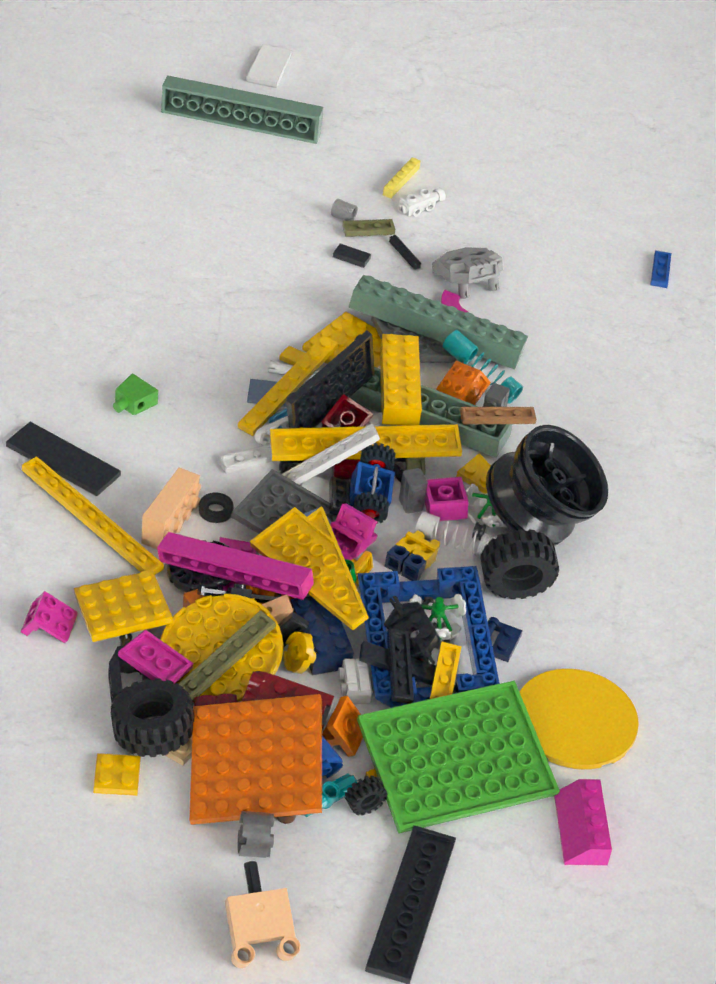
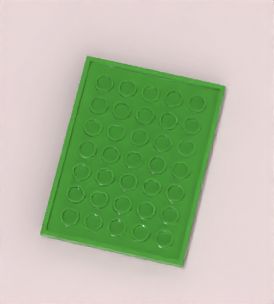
[357,680,560,834]

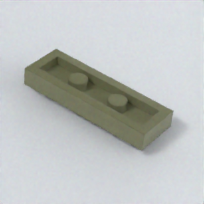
[342,219,396,237]

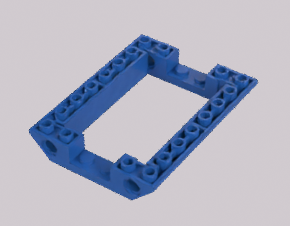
[358,566,500,708]

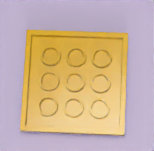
[302,311,381,368]
[74,570,173,642]

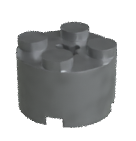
[237,811,274,858]

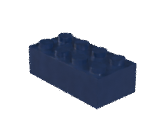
[291,596,354,675]

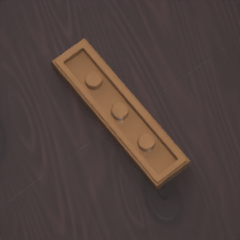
[460,407,537,424]

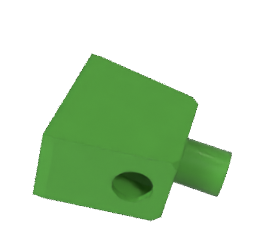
[113,373,158,415]

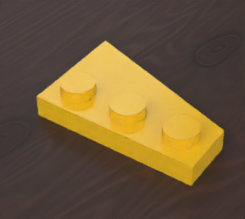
[456,453,491,494]

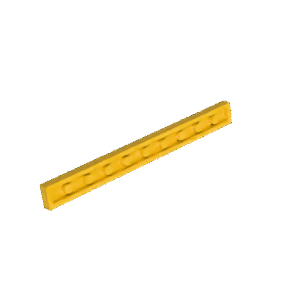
[22,456,164,575]

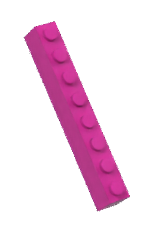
[157,532,314,600]

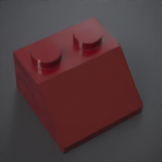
[321,394,374,428]

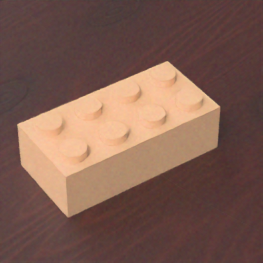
[141,467,201,549]

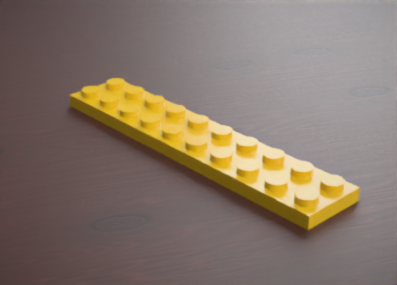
[270,424,462,461]

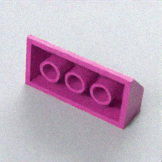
[554,779,612,865]

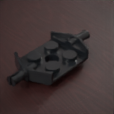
[384,596,441,667]

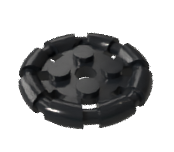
[167,540,231,593]

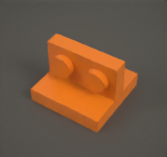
[322,696,363,757]

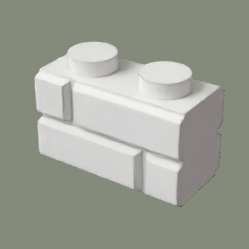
[338,659,372,704]

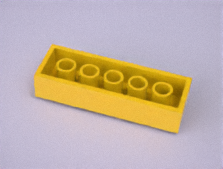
[380,334,422,426]

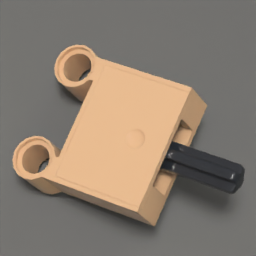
[225,861,300,968]

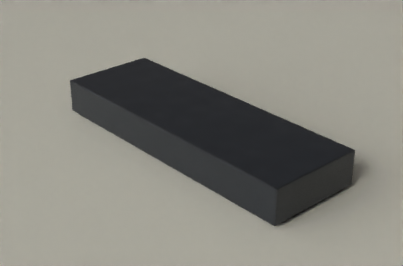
[329,476,350,516]

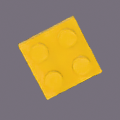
[93,753,141,796]

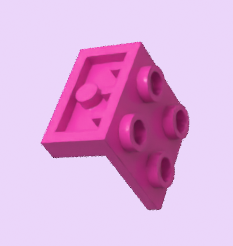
[21,591,78,643]

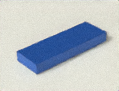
[650,250,672,288]

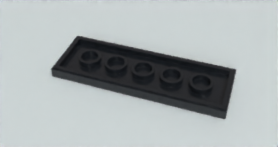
[6,421,121,496]

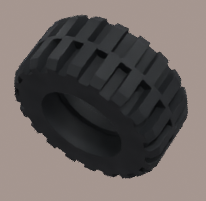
[480,529,559,600]
[110,678,194,757]

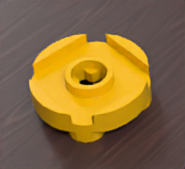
[283,632,316,674]

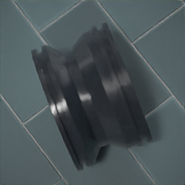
[486,425,608,546]

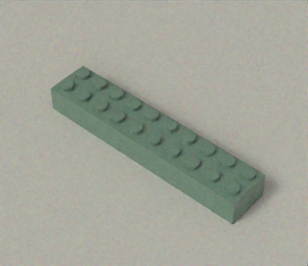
[161,75,324,144]
[349,275,528,369]
[349,367,513,458]

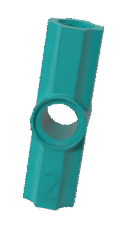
[303,773,357,817]

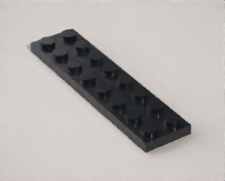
[365,825,456,984]

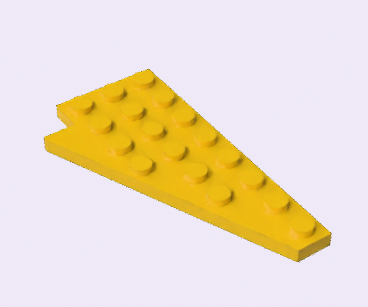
[249,507,368,630]

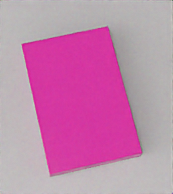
[118,629,194,684]

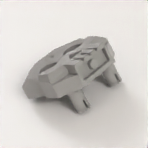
[432,247,503,299]

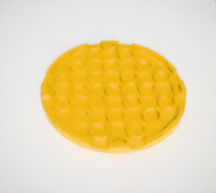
[160,594,283,702]
[520,669,639,769]

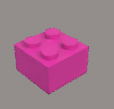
[424,477,468,521]

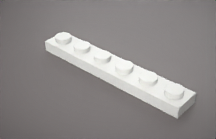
[282,423,380,485]

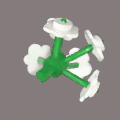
[466,484,506,528]
[408,594,466,641]

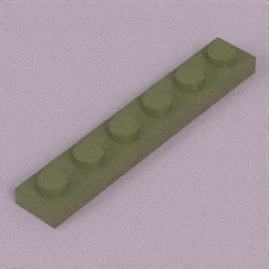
[179,610,276,702]

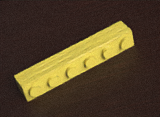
[382,157,421,199]

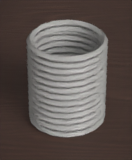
[331,199,358,221]

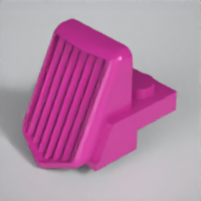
[330,504,378,560]

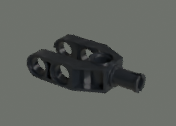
[108,633,151,703]

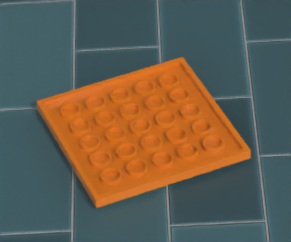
[189,694,322,825]

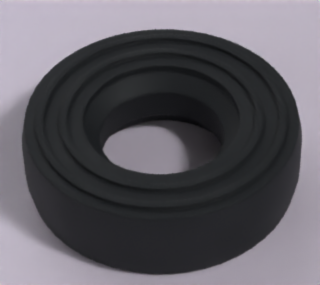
[199,492,234,523]

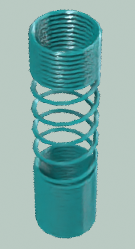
[443,330,523,404]

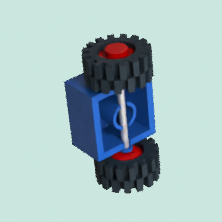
[350,443,396,524]

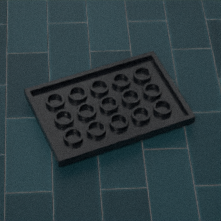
[286,330,375,428]

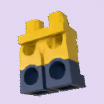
[385,530,440,581]

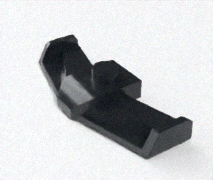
[197,584,281,603]

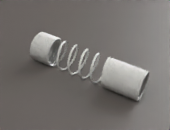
[415,512,497,557]

